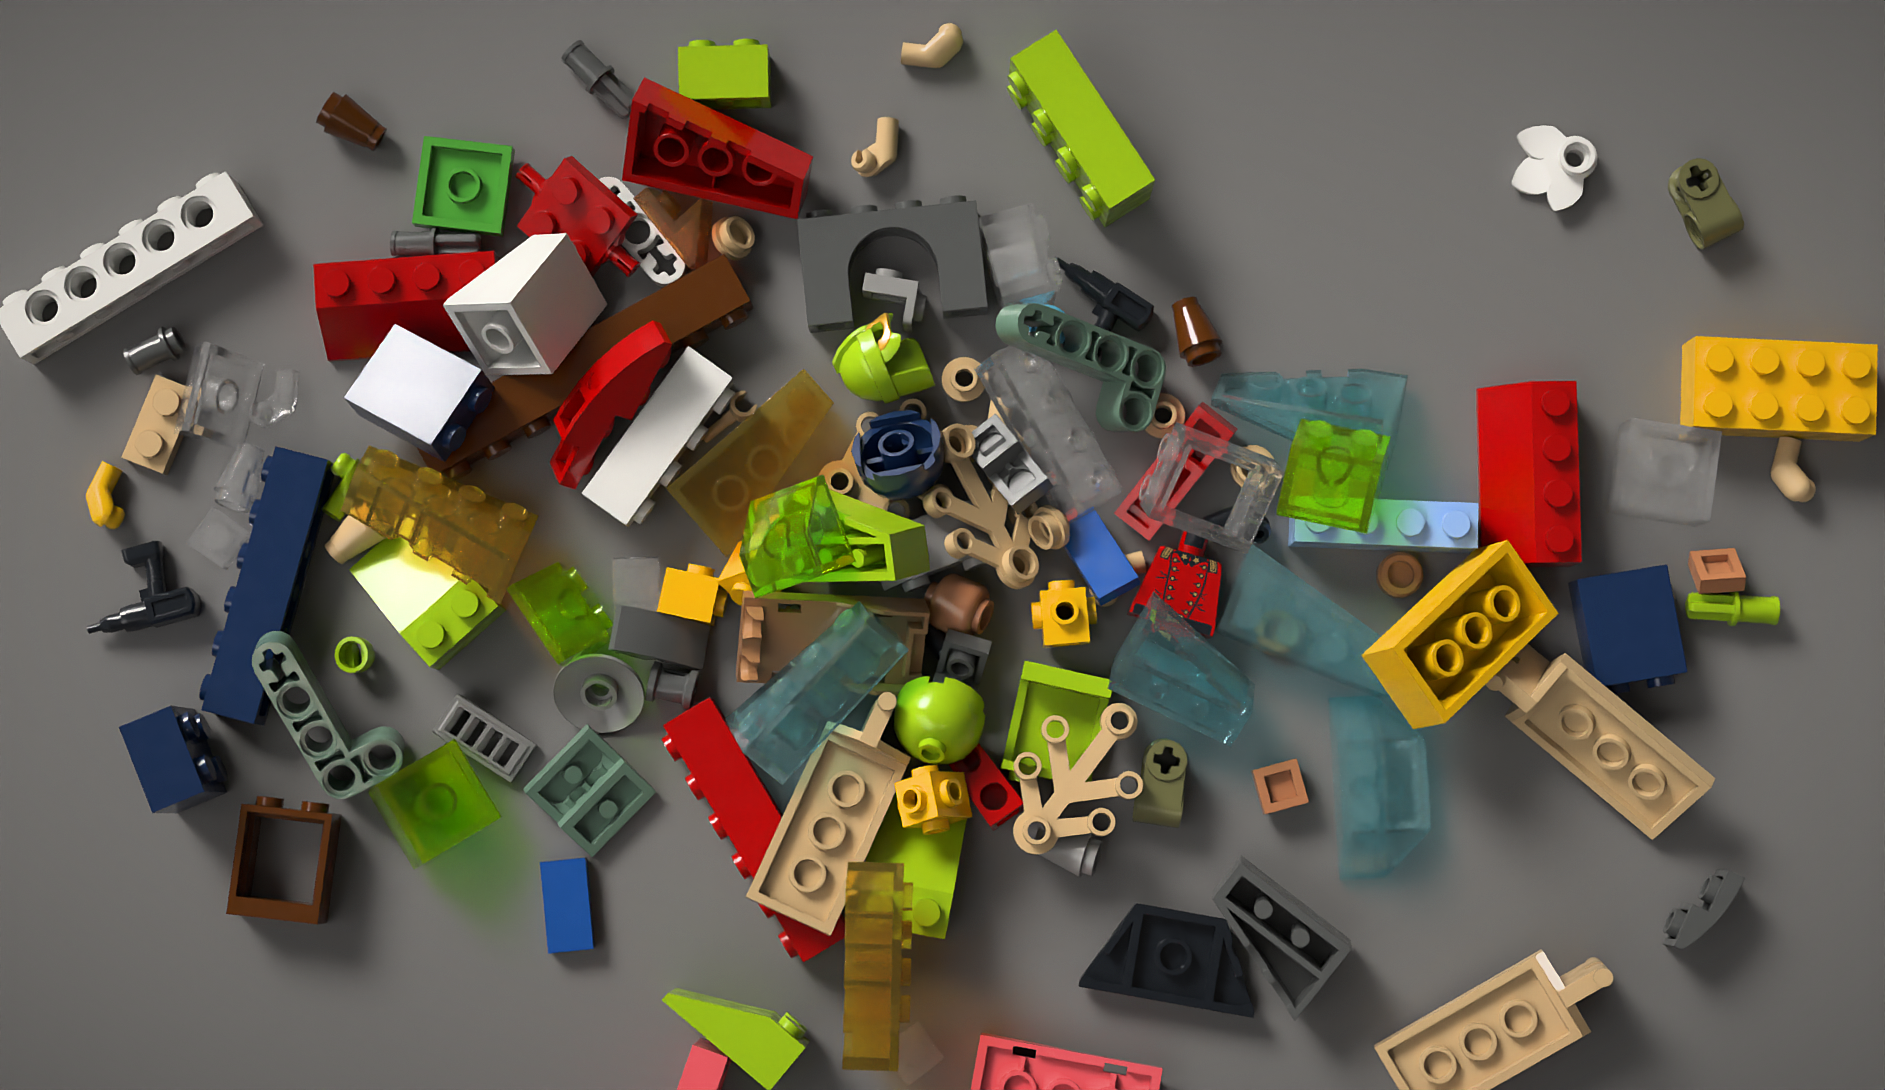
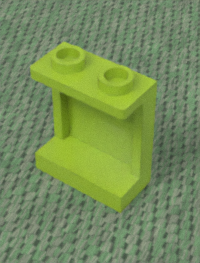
[1000,661,1114,790]

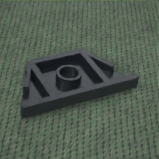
[1078,903,1254,1018]

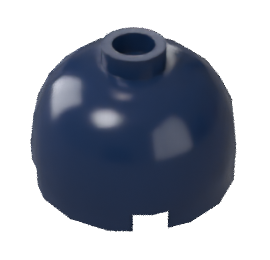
[851,410,945,500]

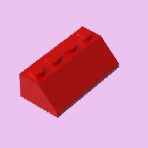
[313,251,501,362]
[1476,381,1582,567]

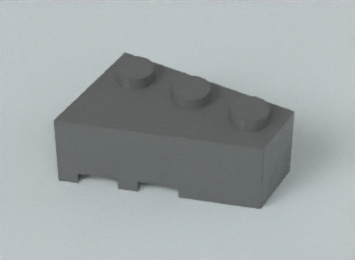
[1212,855,1352,1021]

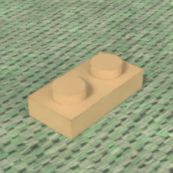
[121,375,202,476]

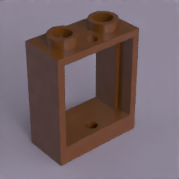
[226,796,342,925]

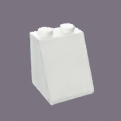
[443,233,608,375]

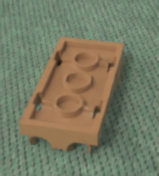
[736,591,930,696]

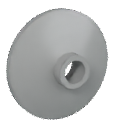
[553,654,645,733]

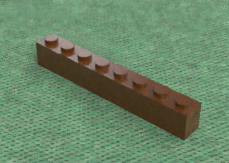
[417,254,753,482]

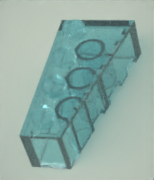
[1214,544,1390,699]
[725,601,909,785]

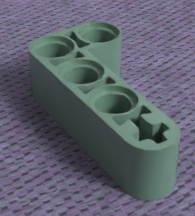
[995,303,1166,432]
[252,631,405,799]

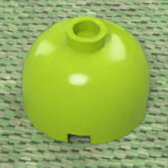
[893,676,986,765]

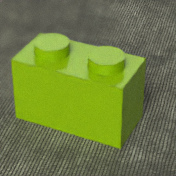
[678,39,771,110]

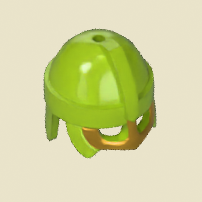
[832,313,936,404]

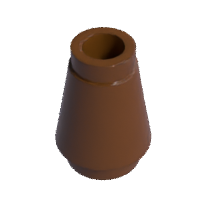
[316,92,387,151]
[1172,296,1222,367]

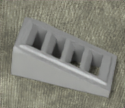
[432,694,537,783]

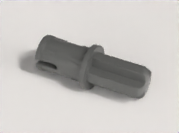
[561,40,634,119]
[390,228,482,258]

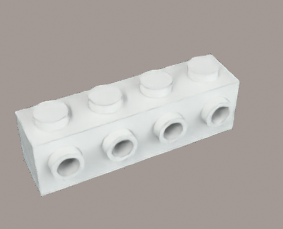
[582,346,735,528]

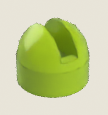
[334,636,375,673]

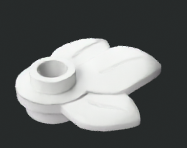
[1512,125,1598,211]

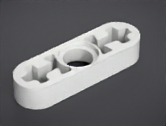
[599,177,687,287]

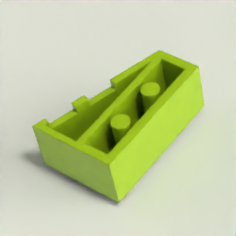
[779,484,930,582]

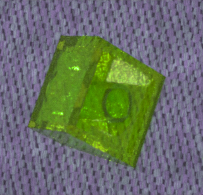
[1276,419,1391,534]
[739,475,856,598]
[506,562,613,667]
[367,739,502,870]

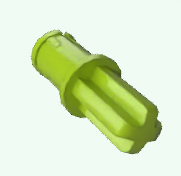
[1685,591,1780,626]

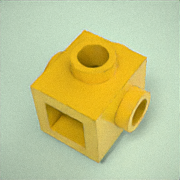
[1031,580,1097,648]
[894,765,972,835]

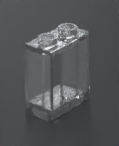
[1139,422,1285,554]

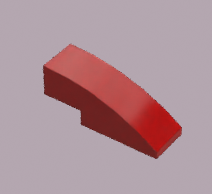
[1114,402,1238,541]

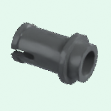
[123,327,186,375]

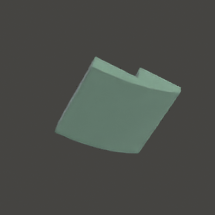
[523,724,656,857]

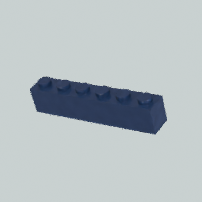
[199,446,335,725]

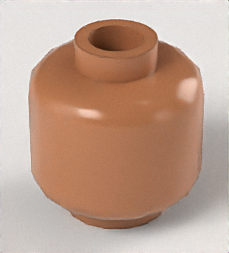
[924,573,994,636]

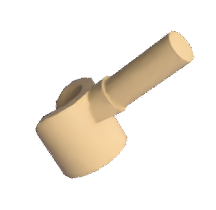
[703,391,757,443]

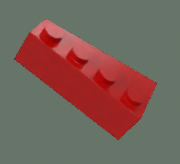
[622,77,813,219]

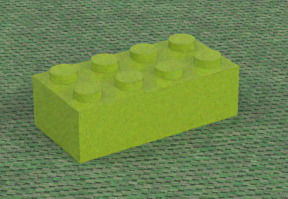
[1006,29,1155,227]

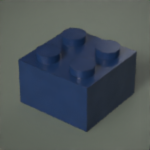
[119,705,228,814]

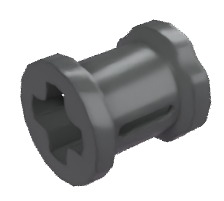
[645,661,700,710]

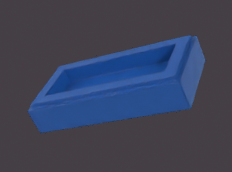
[1063,510,1140,606]
[540,857,595,954]

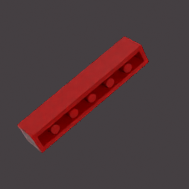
[662,697,852,963]

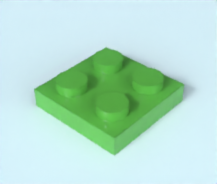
[412,136,515,237]

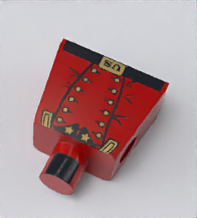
[1127,526,1222,639]

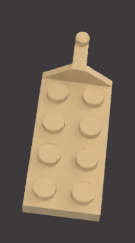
[1485,644,1715,840]
[745,692,911,936]
[1374,949,1613,1090]

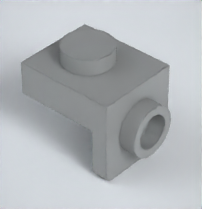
[862,268,926,332]

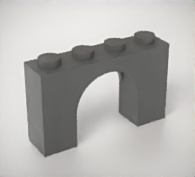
[797,195,988,333]

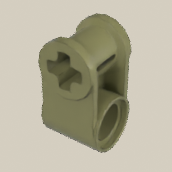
[1668,158,1744,250]
[1132,738,1187,828]

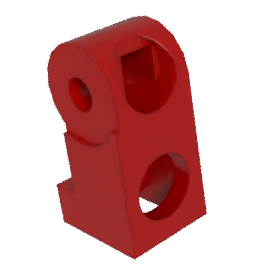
[948,743,1024,831]

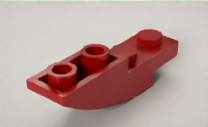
[549,320,672,489]

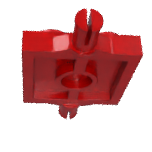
[516,156,641,278]

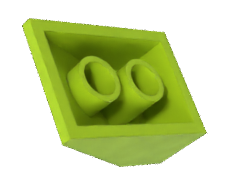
[349,509,506,670]
[854,792,967,939]
[662,988,810,1090]

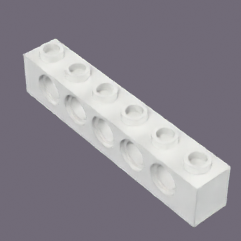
[0,171,263,365]

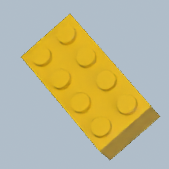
[1680,336,1878,442]
[1361,540,1559,729]

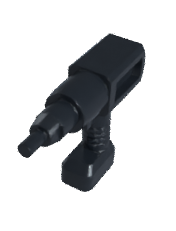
[1054,257,1154,359]
[87,541,202,634]

